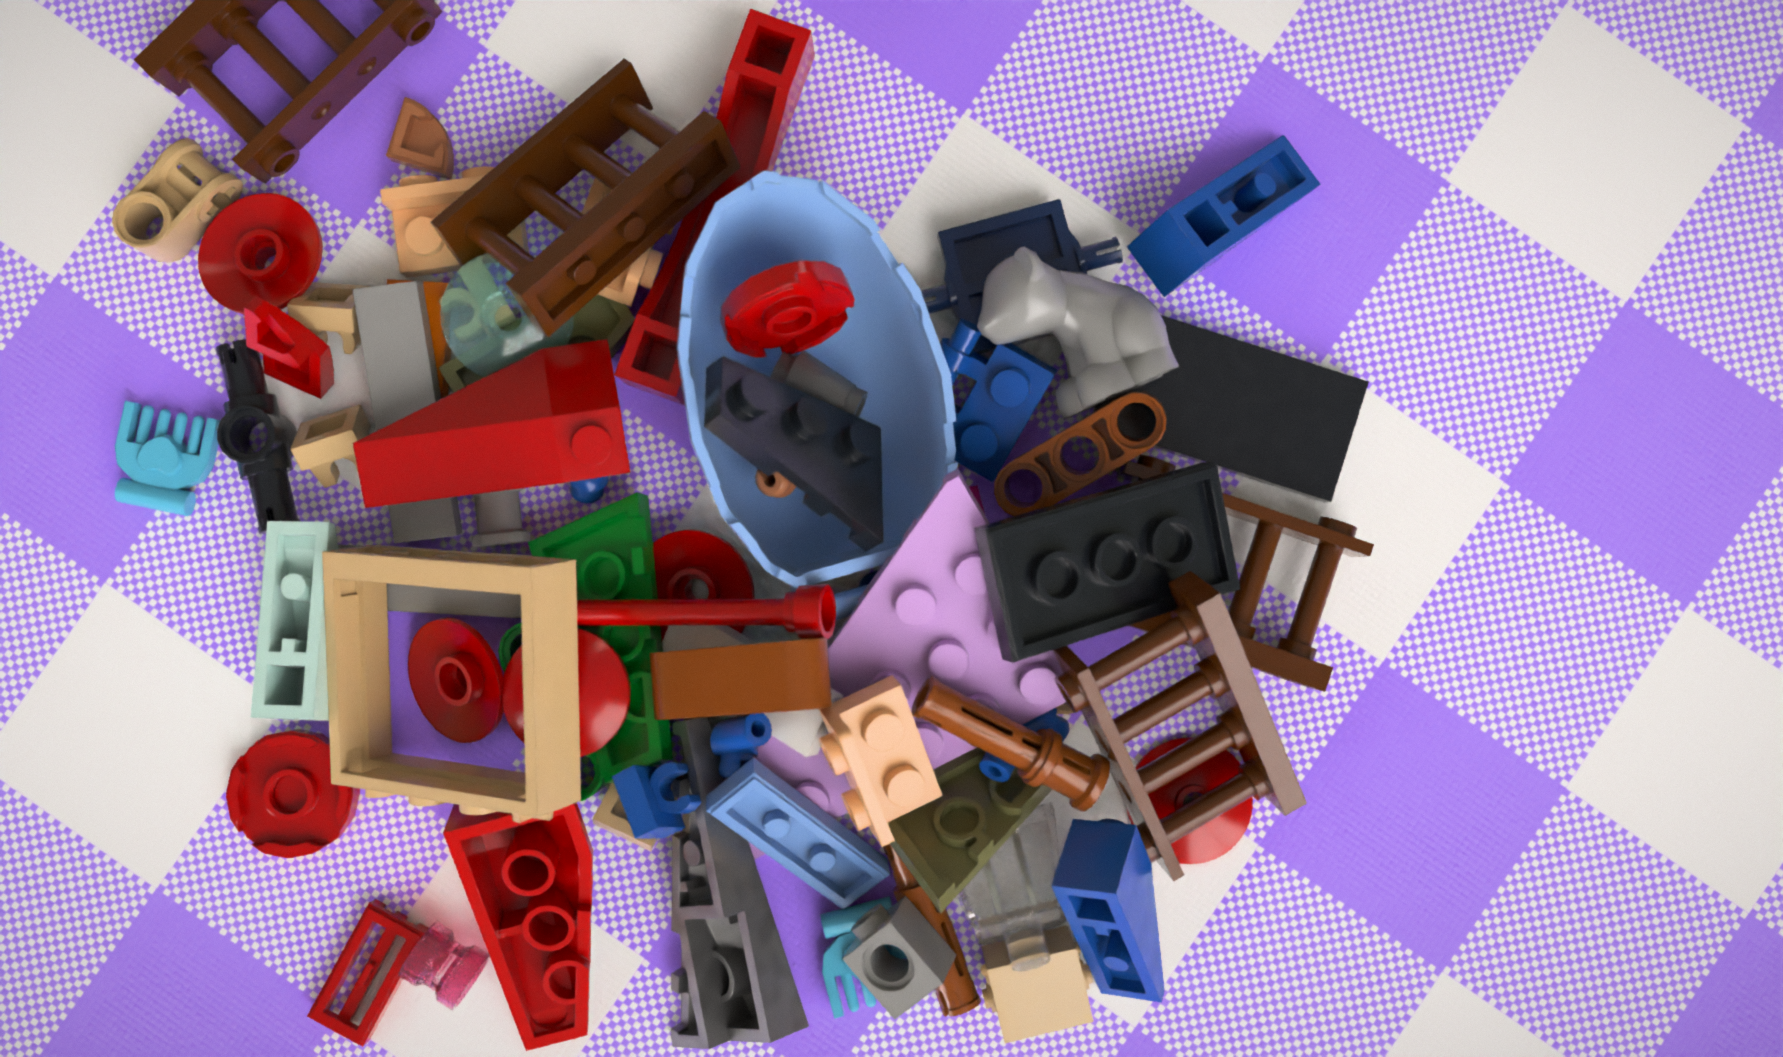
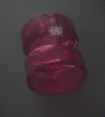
[398,920,490,1012]

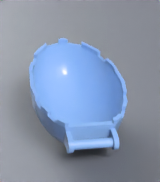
[677,171,958,621]

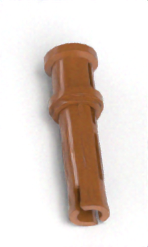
[911,676,1110,812]

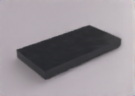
[1091,315,1369,503]
[974,462,1240,663]

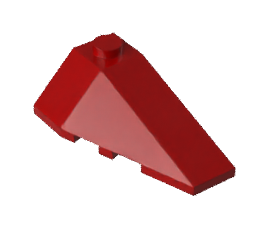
[353,339,631,508]
[443,802,593,1051]

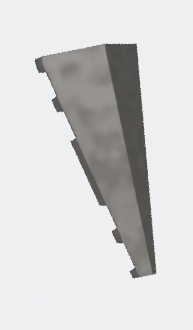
[671,717,809,1049]

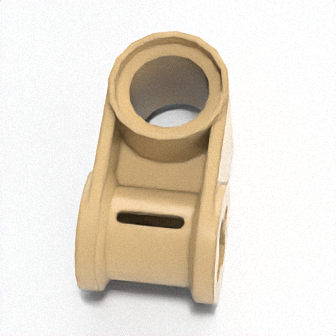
[112,138,243,263]

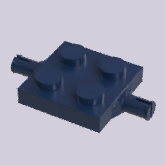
[921,199,1123,355]

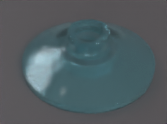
[440,253,574,377]

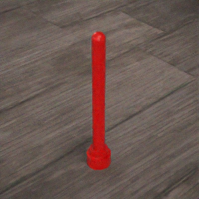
[577,584,836,639]

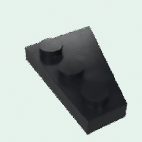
[704,356,883,552]

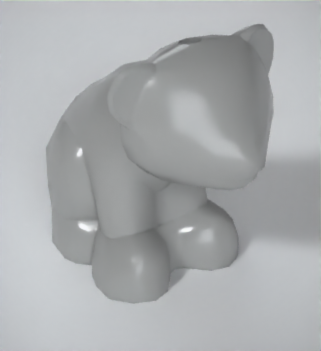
[977,247,1179,420]

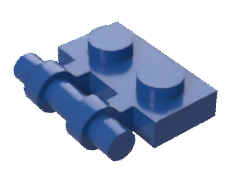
[940,319,1058,482]

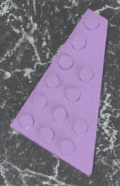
[749,469,1066,860]

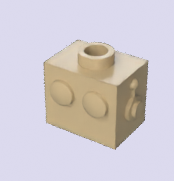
[980,925,1094,1043]

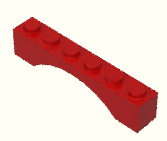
[614,8,815,406]

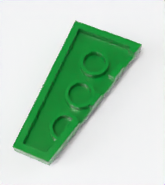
[528,492,673,783]

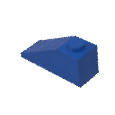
[1126,135,1321,297]
[1051,818,1165,1003]

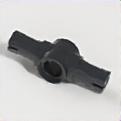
[215,339,301,535]

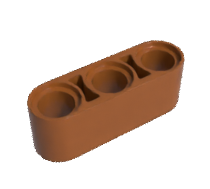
[994,391,1166,516]
[650,638,832,720]

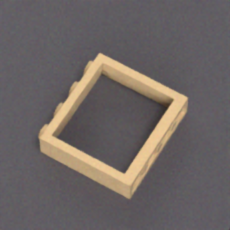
[322,545,581,823]

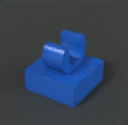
[612,762,702,839]

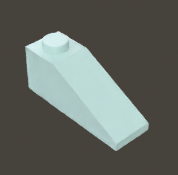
[250,521,339,721]

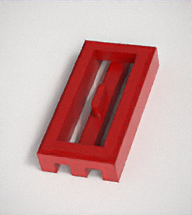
[307,899,430,1047]

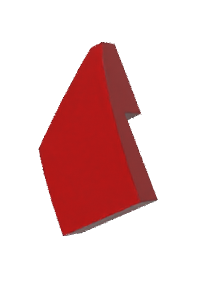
[244,296,334,399]

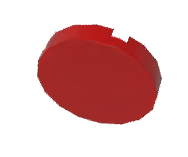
[720,260,855,358]
[226,729,360,859]

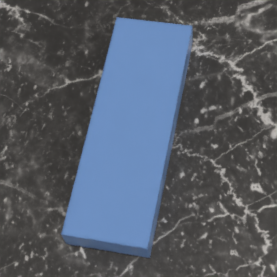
[706,758,890,910]

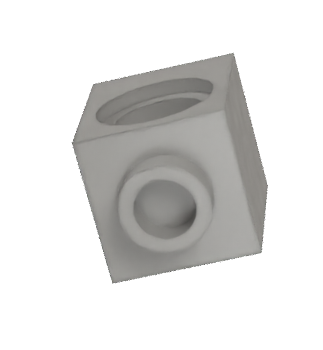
[843,896,956,1020]

